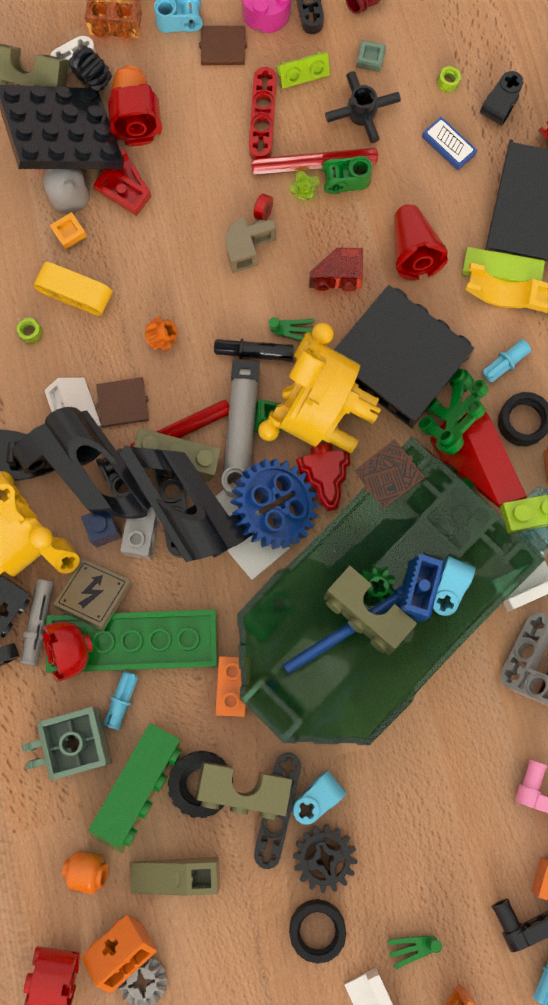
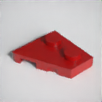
[93,148,151,216]

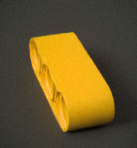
[33,262,113,316]

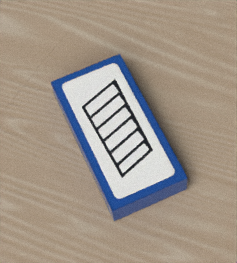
[422,117,477,170]

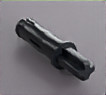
[214,338,294,362]

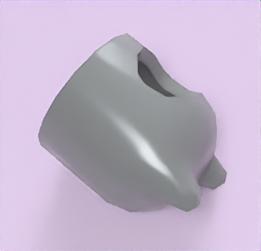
[43,169,90,214]

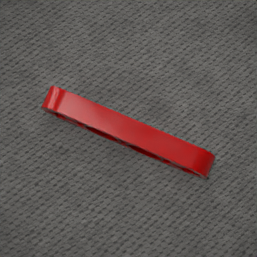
[249,67,276,159]

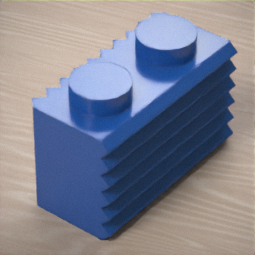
[396,554,445,622]

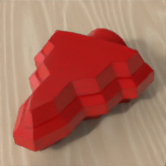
[296,444,351,512]

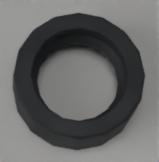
[498,392,548,447]
[289,899,347,964]

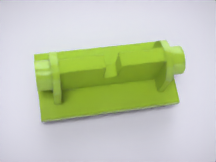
[276,51,330,89]

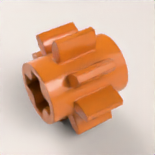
[145,316,178,352]

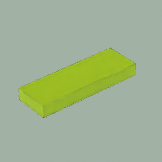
[462,247,545,282]

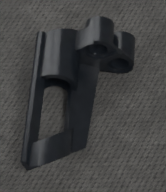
[12,407,151,519]
[120,446,253,562]

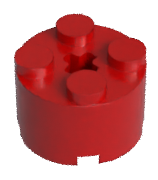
[108,84,162,146]
[24,946,80,1005]

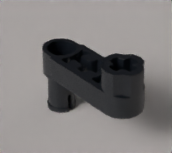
[491,898,548,952]

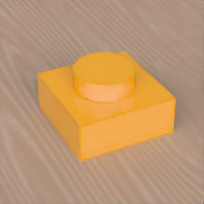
[50,212,87,250]

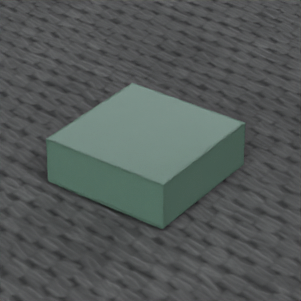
[356,40,386,72]

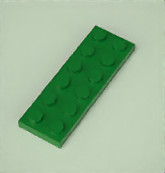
[46,609,218,673]

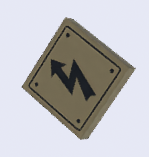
[53,559,132,631]

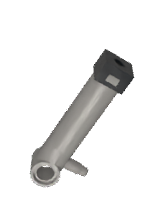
[221,360,260,498]

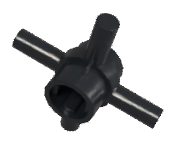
[325,71,401,143]

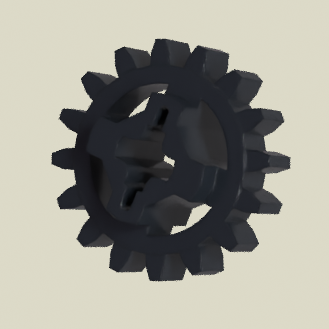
[293,824,357,893]

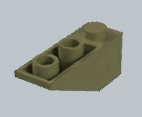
[130,857,220,896]

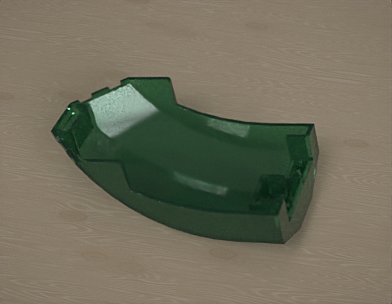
[237,437,545,745]

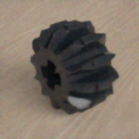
[68,45,112,92]

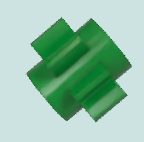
[362,564,396,601]

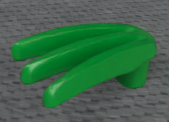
[269,317,315,341]
[387,935,442,969]

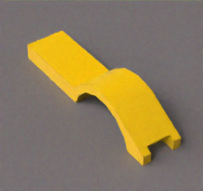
[465,262,548,313]

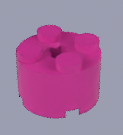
[241,0,291,33]

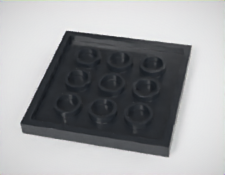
[0,84,124,169]

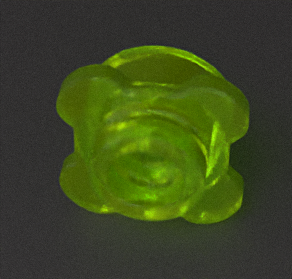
[290,171,320,200]

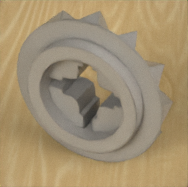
[118,957,167,1005]

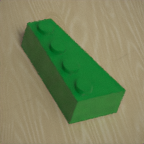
[88,723,182,854]

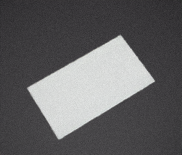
[215,482,290,580]

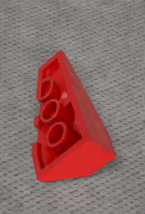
[430,411,527,509]

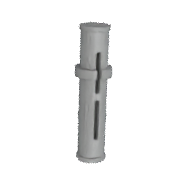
[19,579,54,666]

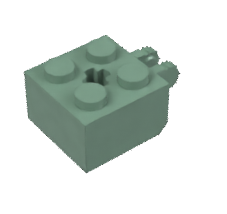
[21,707,112,781]

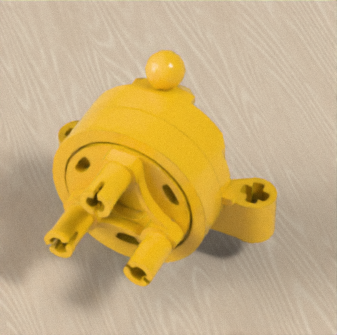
[258,323,381,454]
[0,471,80,577]

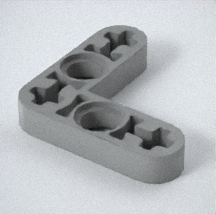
[500,612,548,706]

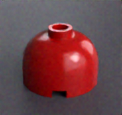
[42,622,93,682]

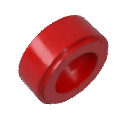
[253,194,273,221]

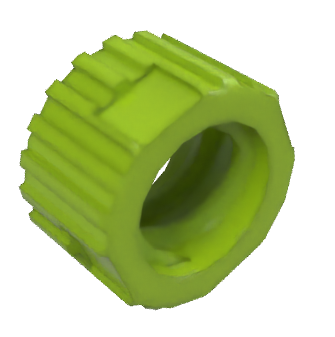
[437,66,461,92]
[16,318,43,344]

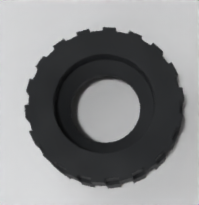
[168,751,233,818]

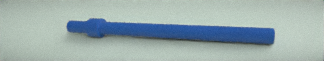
[282,585,404,675]

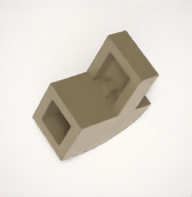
[226,217,276,273]

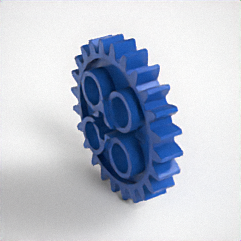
[230,458,318,549]

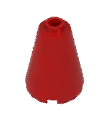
[394,204,448,280]

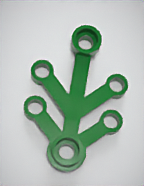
[418,369,489,455]

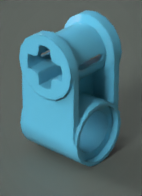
[154,0,203,33]
[433,556,475,616]
[292,770,347,825]

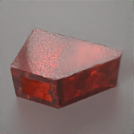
[309,248,363,291]

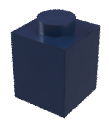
[81,511,122,548]

